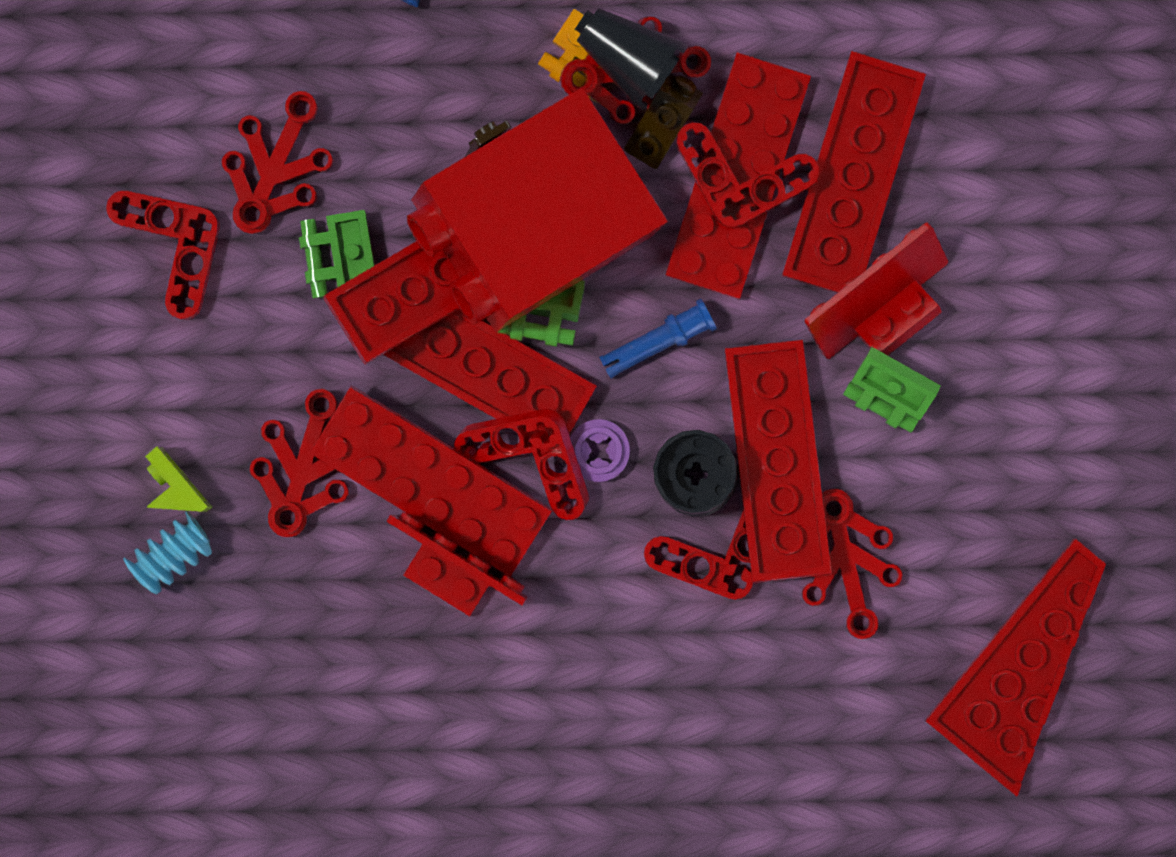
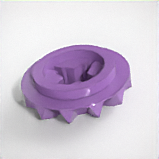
[570,419,630,482]

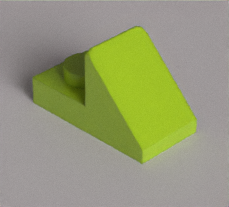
[145,446,212,512]

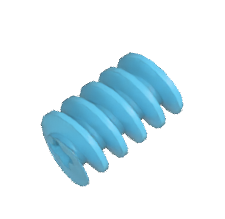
[123,511,212,595]

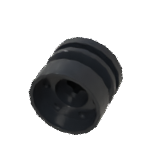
[653,430,738,517]

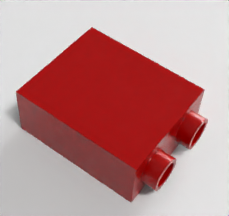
[407,87,668,333]

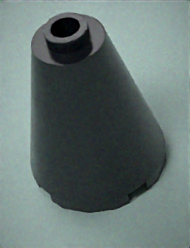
[574,8,688,112]

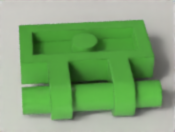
[299,210,375,299]
[497,280,585,347]
[843,347,941,433]

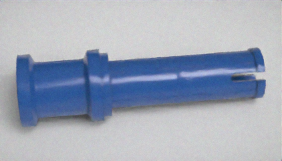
[599,298,717,379]

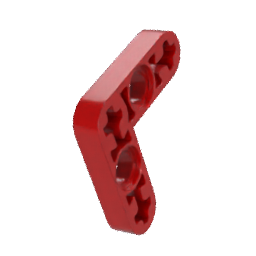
[676,122,819,229]
[106,191,220,320]
[454,409,589,520]
[644,510,753,600]

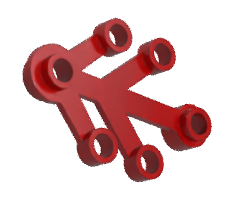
[560,16,711,124]
[222,91,333,234]
[249,389,349,537]
[802,489,902,639]

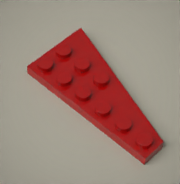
[924,539,1106,797]

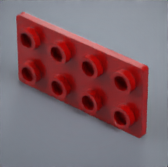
[804,222,948,359]
[386,512,528,617]

